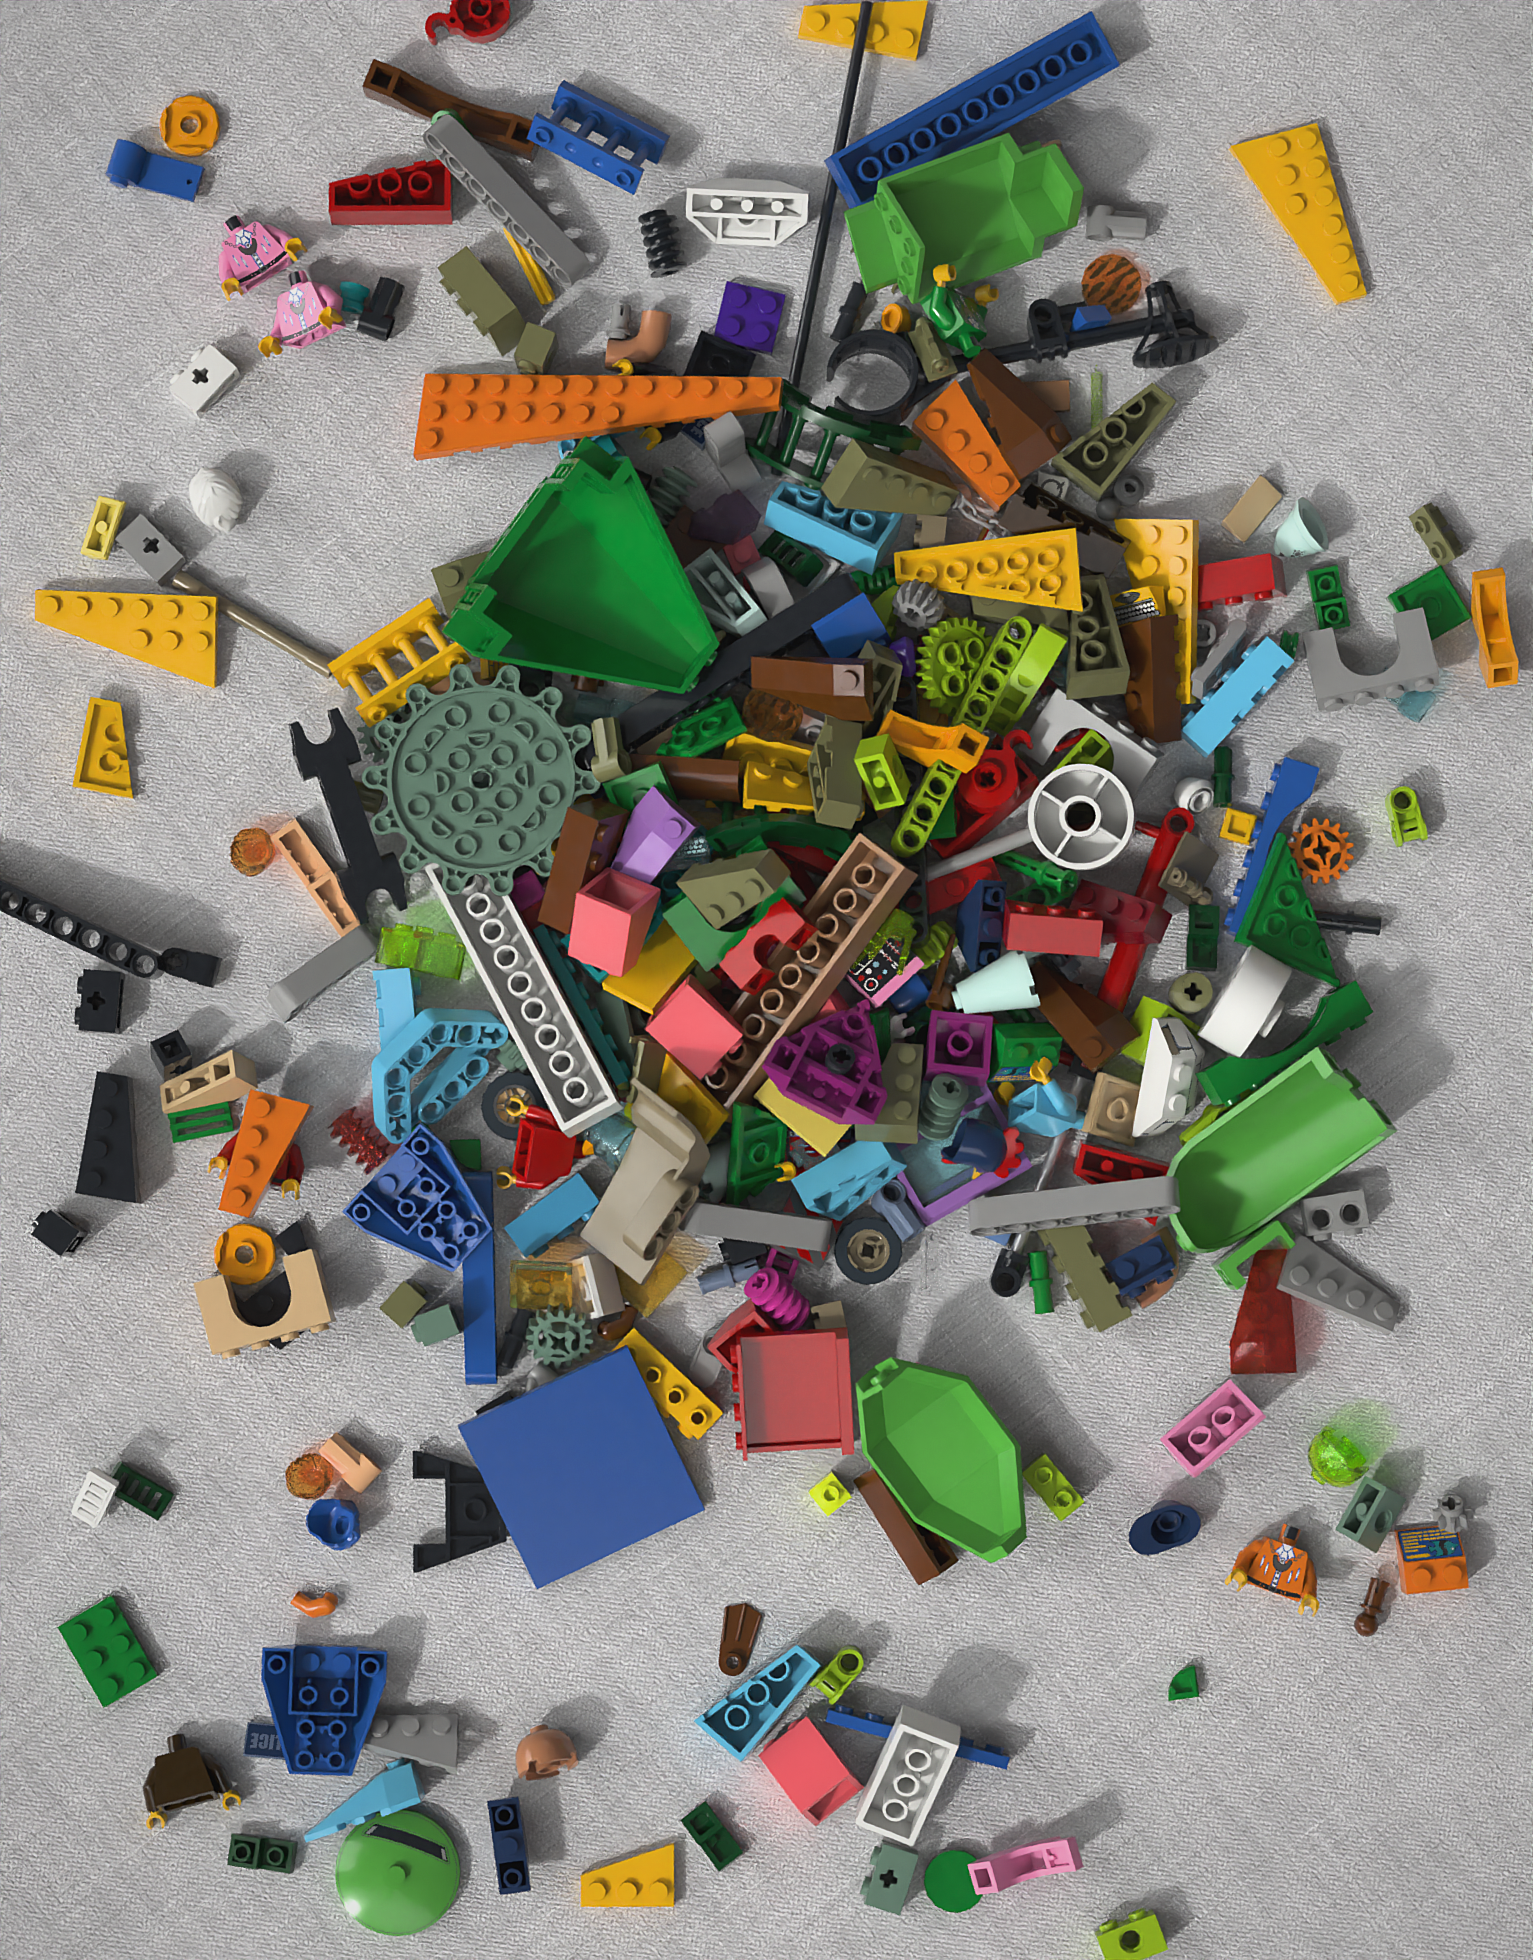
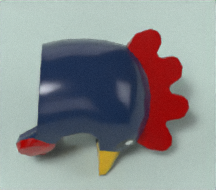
[941,1117,1024,1179]

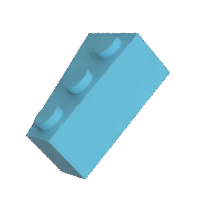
[372,968,423,1051]
[791,1141,908,1221]

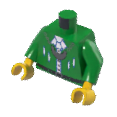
[920,264,999,358]

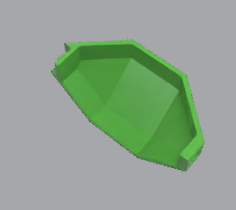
[856,1357,1027,1563]

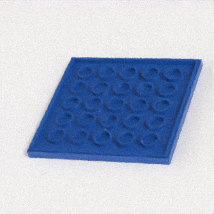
[458,1345,705,1589]

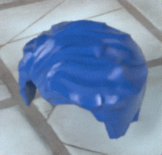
[306,1499,361,1551]

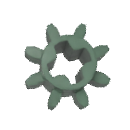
[495,1038,528,1073]

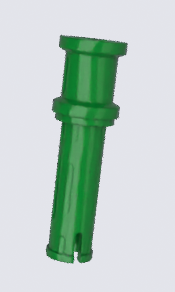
[992,849,1078,897]

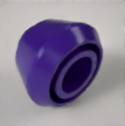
[889,636,917,678]

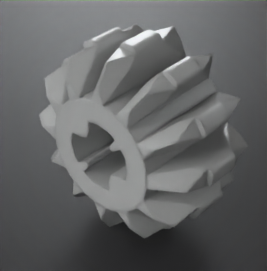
[892,578,946,632]

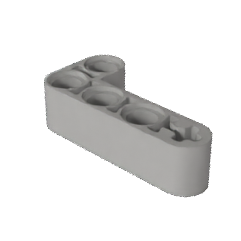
[703,411,762,496]
[741,556,821,657]
[266,924,383,1023]

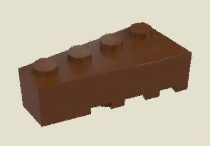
[1119,614,1182,746]
[538,798,630,934]

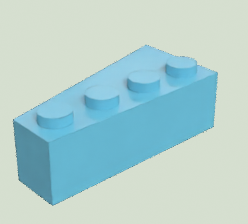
[694,1645,824,1762]

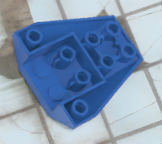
[342,1122,494,1272]
[261,1644,388,1776]

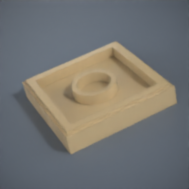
[1082,1072,1141,1147]

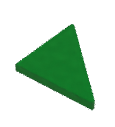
[1234,832,1341,988]

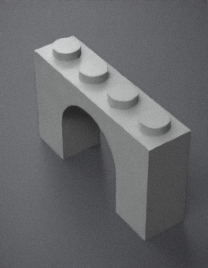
[1302,607,1440,712]
[1019,684,1165,802]

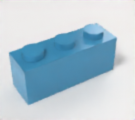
[504,1173,600,1259]

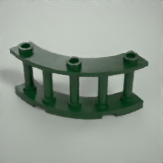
[745,378,922,490]
[705,779,878,862]

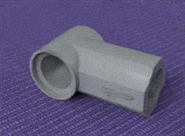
[1085,205,1147,242]

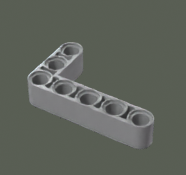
[678,1195,832,1252]

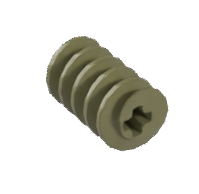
[1168,972,1213,1015]

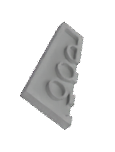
[1276,1231,1400,1335]

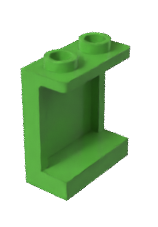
[1212,1220,1296,1290]

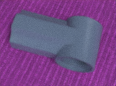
[871,1179,926,1242]

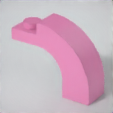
[968,1836,1083,1895]

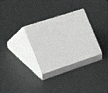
[569,1253,625,1320]

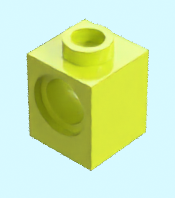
[808,1471,852,1516]

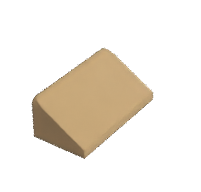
[1220,474,1282,543]

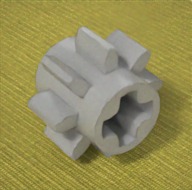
[1433,1494,1473,1533]

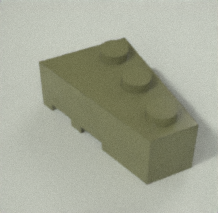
[807,717,864,829]

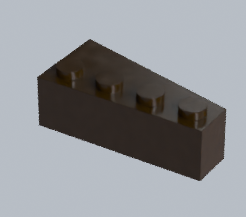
[998,479,1131,579]

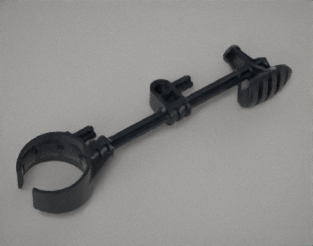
[826,281,1219,425]

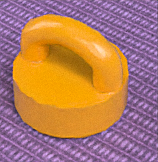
[881,303,911,333]

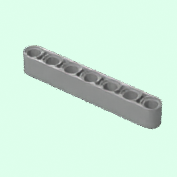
[422,114,591,289]
[968,1176,1180,1237]

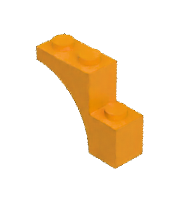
[1471,567,1519,688]
[876,709,989,774]

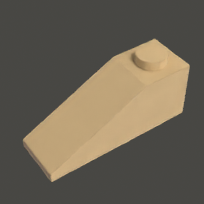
[159,1050,258,1114]

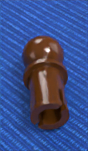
[1354,1577,1390,1637]

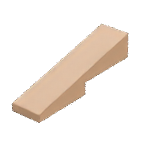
[270,818,359,938]

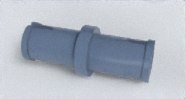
[697,1257,759,1295]

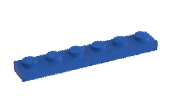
[825,1704,1010,1770]

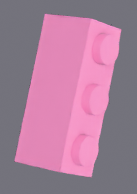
[1160,1379,1266,1478]

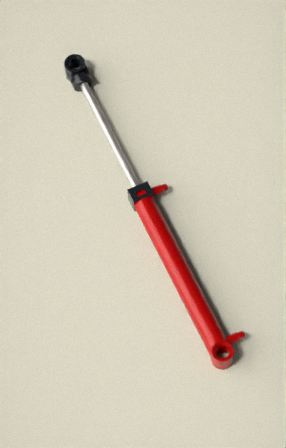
[988,807,1195,1297]

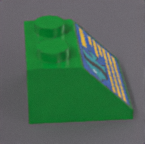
[986,1022,1062,1083]

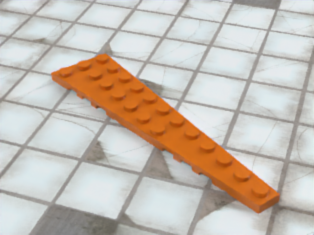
[413,374,784,461]

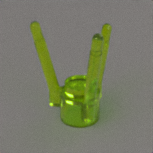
[851,909,917,976]

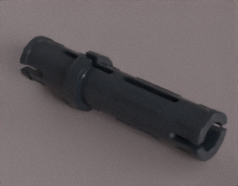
[1313,909,1382,936]

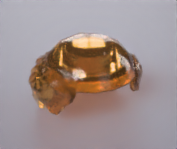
[229,828,275,877]
[285,1453,334,1501]

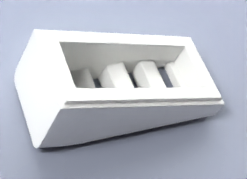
[71,1467,119,1527]

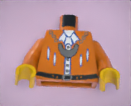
[1224,1523,1320,1617]

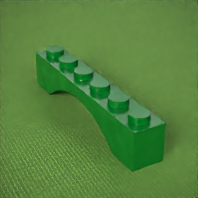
[1195,980,1373,1107]

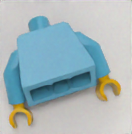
[994,1057,1086,1137]

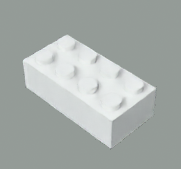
[855,1705,961,1846]

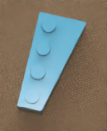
[764,481,904,575]
[1181,636,1294,759]

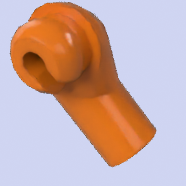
[290,1591,338,1618]

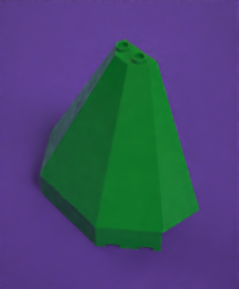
[442,436,719,694]

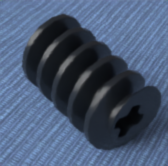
[638,210,687,278]

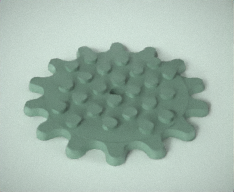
[362,664,601,897]

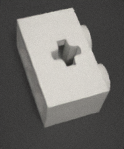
[169,344,240,418]

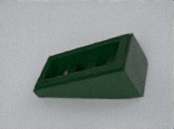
[758,530,824,587]
[110,1461,174,1521]

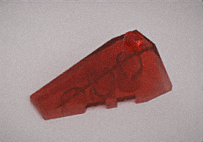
[1229,1249,1297,1374]

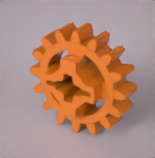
[1288,818,1354,885]

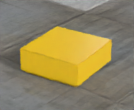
[1219,808,1257,846]

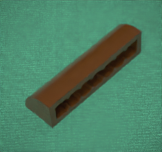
[629,754,744,803]
[853,1467,959,1586]

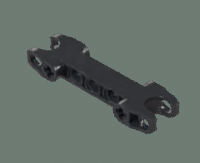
[288,707,408,925]

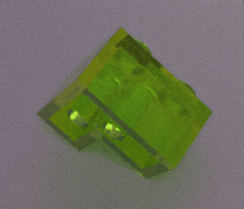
[374,923,466,980]

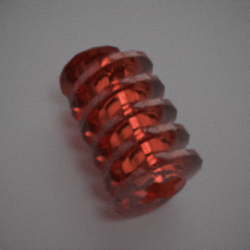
[328,1106,392,1175]

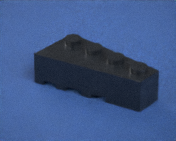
[75,1071,141,1204]

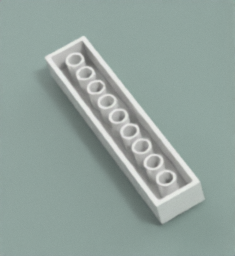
[424,863,624,1138]

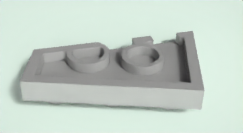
[364,1713,459,1774]

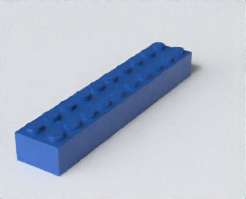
[824,11,1120,209]

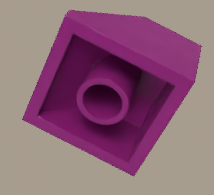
[923,1010,993,1087]

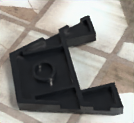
[232,1221,309,1350]
[413,1450,507,1572]

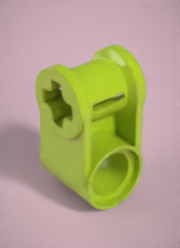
[1385,786,1428,847]
[808,1645,864,1705]

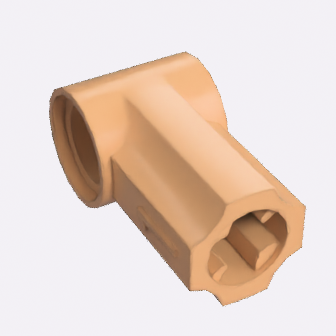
[318,1432,382,1494]

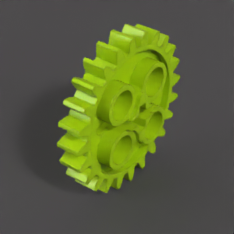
[915,617,1000,717]

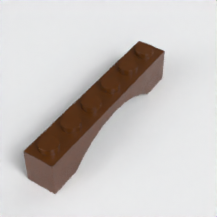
[362,59,540,162]

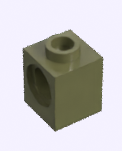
[379,1280,429,1329]

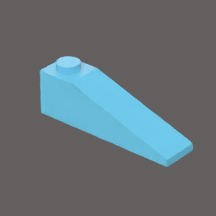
[304,1757,426,1842]

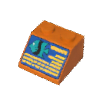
[1394,1525,1469,1595]

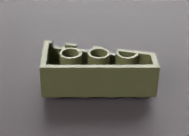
[1051,383,1176,502]
[821,438,960,516]
[1066,574,1130,700]
[1037,1225,1133,1333]

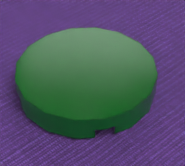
[924,1849,983,1913]

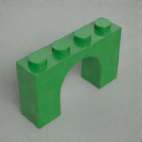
[660,835,806,972]

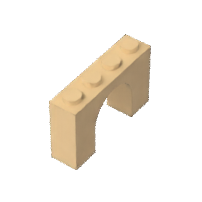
[193,1249,337,1360]

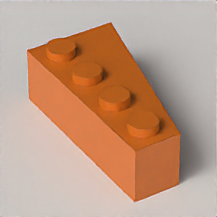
[912,380,1021,514]
[218,1089,314,1218]

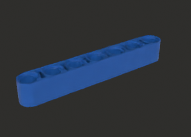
[462,1171,498,1385]

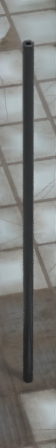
[770,1,873,476]

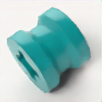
[339,281,370,315]

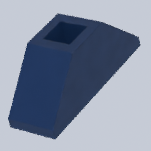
[955,880,1007,972]
[487,1796,531,1895]

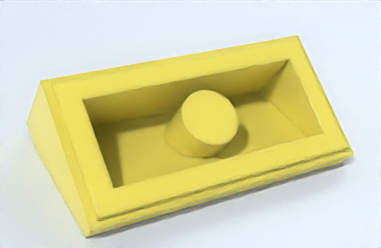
[80,496,126,561]

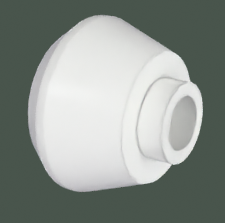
[1174,777,1214,816]

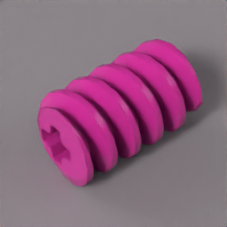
[744,1267,810,1331]

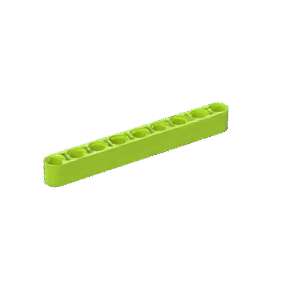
[891,616,1032,858]

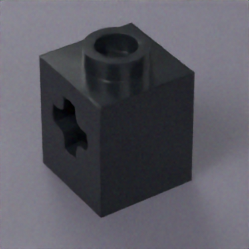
[150,1030,192,1082]

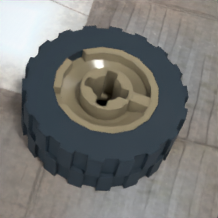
[834,1217,902,1285]

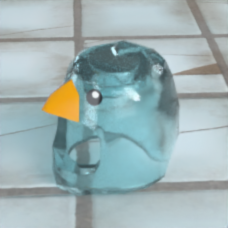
[582,1112,637,1172]

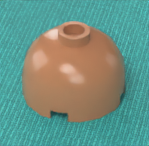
[515,1725,579,1781]

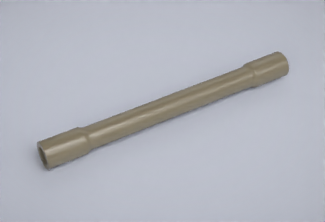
[172,570,333,679]

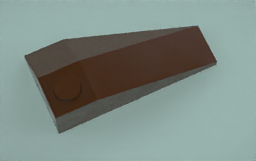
[967,348,1073,480]
[751,656,874,721]

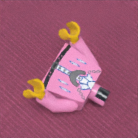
[219,215,308,301]
[258,270,346,358]

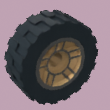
[481,1072,550,1141]

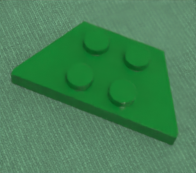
[726,1101,787,1205]

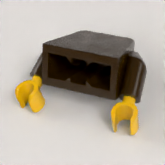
[143,1734,241,1830]

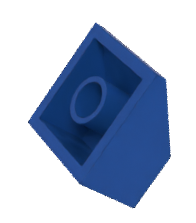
[811,592,892,658]

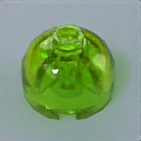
[1307,1426,1369,1488]

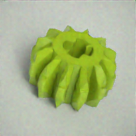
[907,921,959,969]

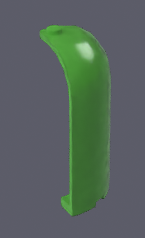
[1166,1047,1397,1254]

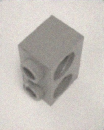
[1299,1189,1370,1241]

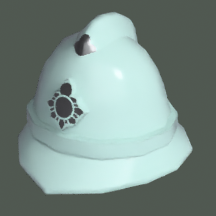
[1274,497,1329,558]

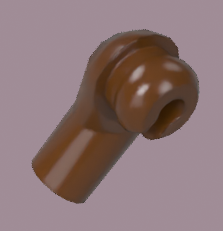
[597,1304,639,1341]

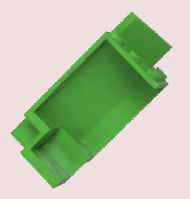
[843,133,1084,305]

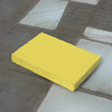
[753,1077,852,1157]

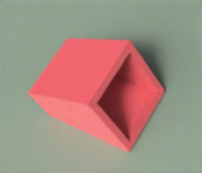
[568,867,661,978]
[645,974,744,1080]
[758,1716,864,1826]

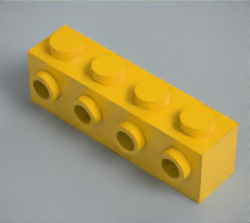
[610,1328,724,1440]

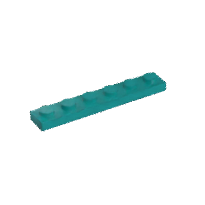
[533,924,632,1090]

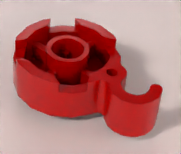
[425,0,511,46]
[957,729,1034,814]

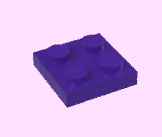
[714,281,785,355]

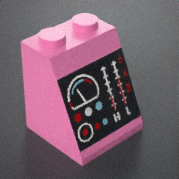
[844,923,924,1009]

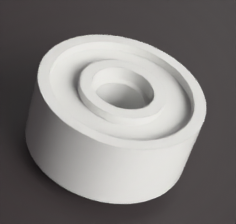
[1028,764,1136,871]
[1197,945,1292,1058]

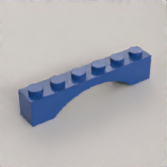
[1223,757,1320,936]

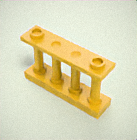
[327,598,471,728]

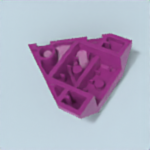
[762,999,888,1124]

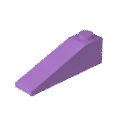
[611,785,701,885]

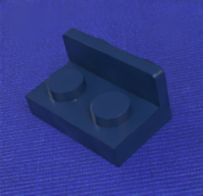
[1105,1235,1177,1299]

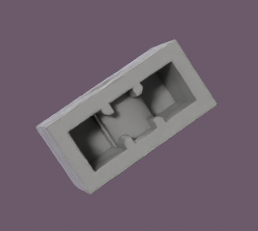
[115,514,187,587]

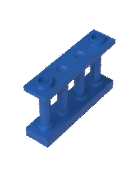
[527,80,670,195]

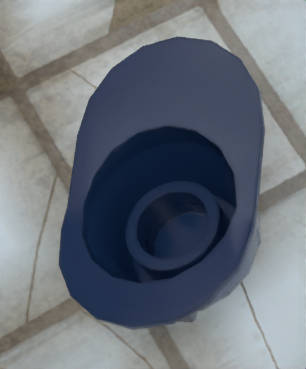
[1129,1499,1201,1555]

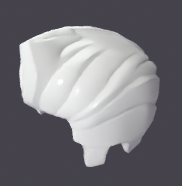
[189,467,243,532]

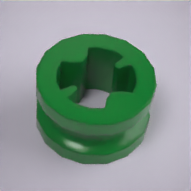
[1279,630,1299,659]

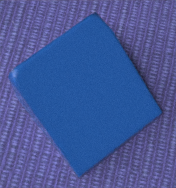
[1069,305,1112,332]

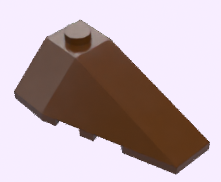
[1029,961,1141,1075]

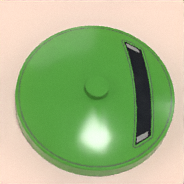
[335,1809,460,1936]

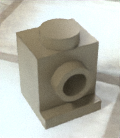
[913,514,948,549]
[810,1300,849,1336]

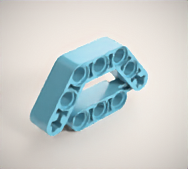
[371,1008,508,1144]

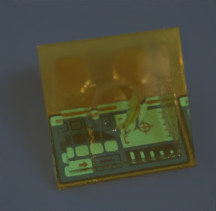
[510,1260,575,1311]

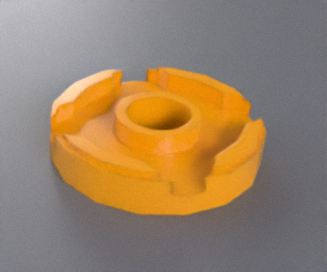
[159,95,221,157]
[214,1224,276,1285]

